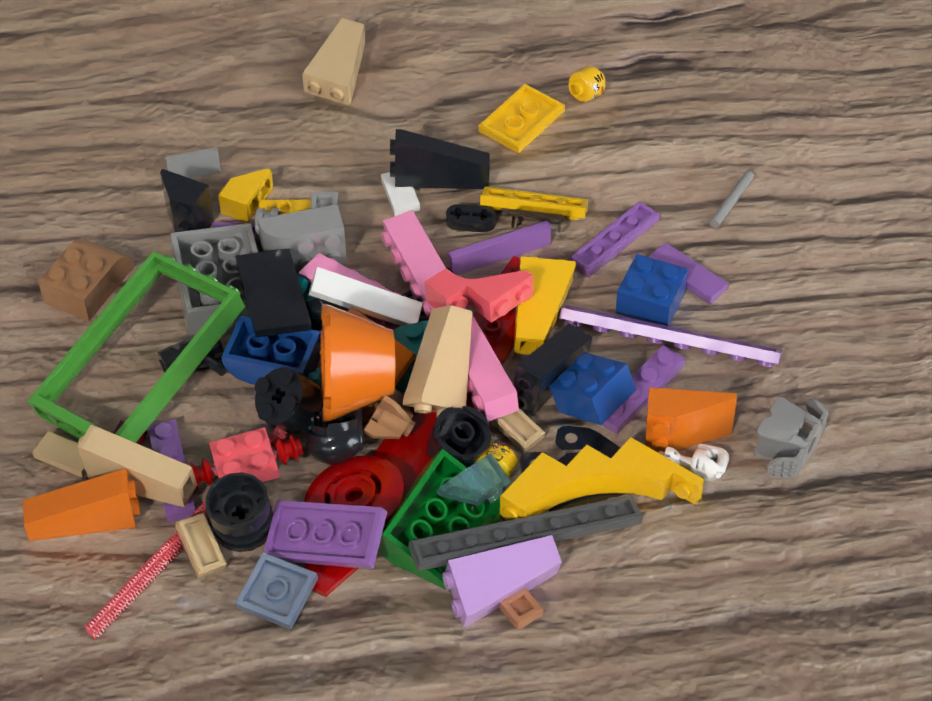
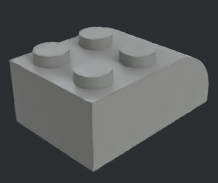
[257,204,347,273]

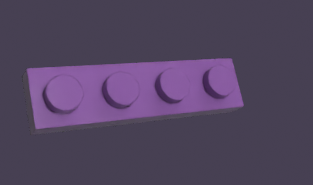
[602,345,685,434]
[148,419,195,523]

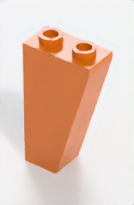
[23,469,140,541]

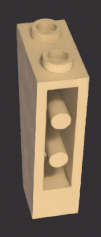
[302,18,365,106]
[403,305,472,417]
[77,425,197,507]

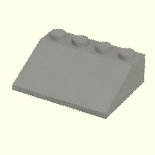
[170,223,258,335]

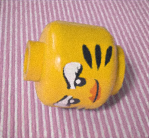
[568,66,606,102]

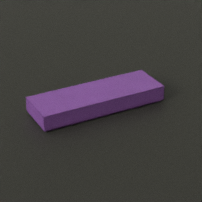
[648,242,728,304]

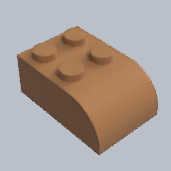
[38,238,134,321]

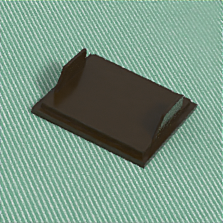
[509,209,566,233]

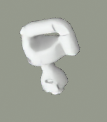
[659,444,729,481]

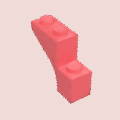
[424,268,534,323]

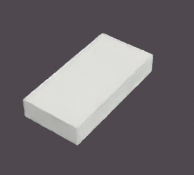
[381,172,420,216]

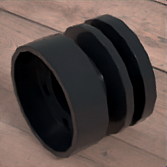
[205,472,273,552]

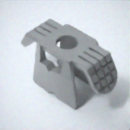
[754,397,828,478]

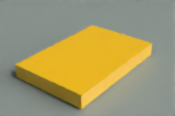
[478,84,565,154]

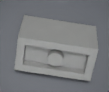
[165,147,221,179]

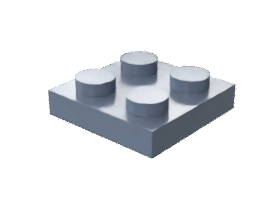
[235,553,318,630]

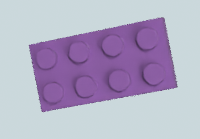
[263,500,387,569]

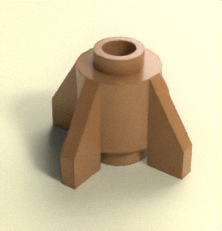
[363,389,416,439]

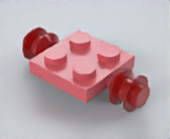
[190,427,303,490]

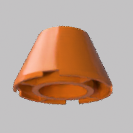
[321,304,395,421]

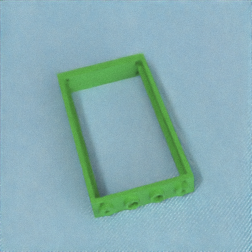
[27,251,245,443]

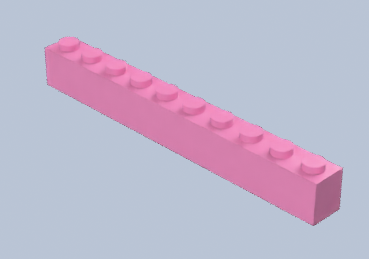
[381,210,519,422]

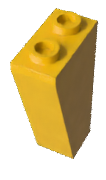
[514,256,576,355]

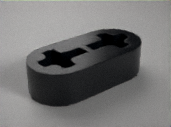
[446,204,496,232]

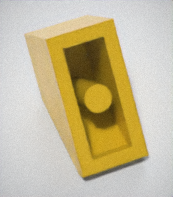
[218,168,273,223]

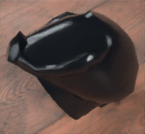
[306,408,364,465]

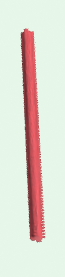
[84,427,289,640]

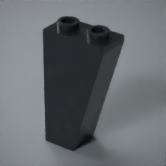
[390,129,490,189]
[513,323,592,415]

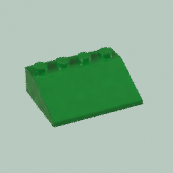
[378,448,503,592]

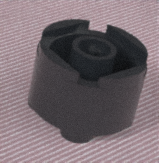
[255,368,322,432]
[426,406,491,470]

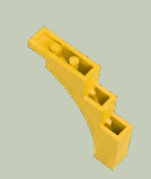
[500,437,704,521]

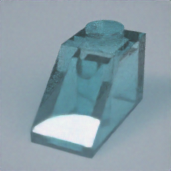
[437,453,511,506]

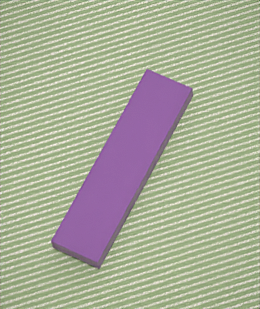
[569,201,660,278]
[448,221,551,275]

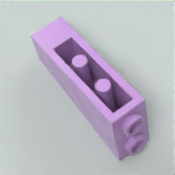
[443,535,562,627]

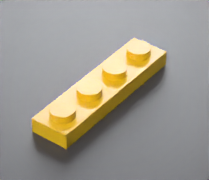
[480,186,589,220]

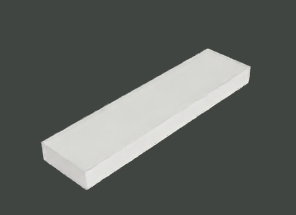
[309,267,422,326]

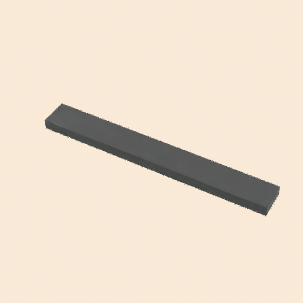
[408,495,643,571]

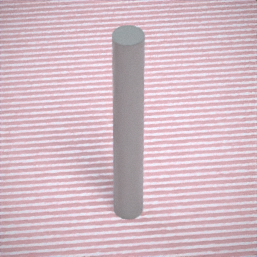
[709,171,754,228]

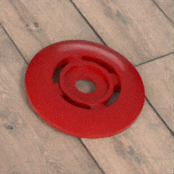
[304,455,405,525]

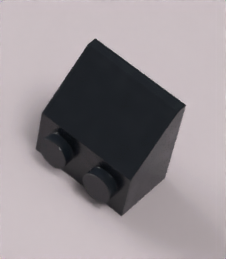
[160,169,214,232]

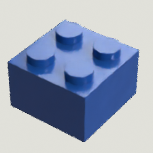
[616,254,688,326]
[549,352,636,425]

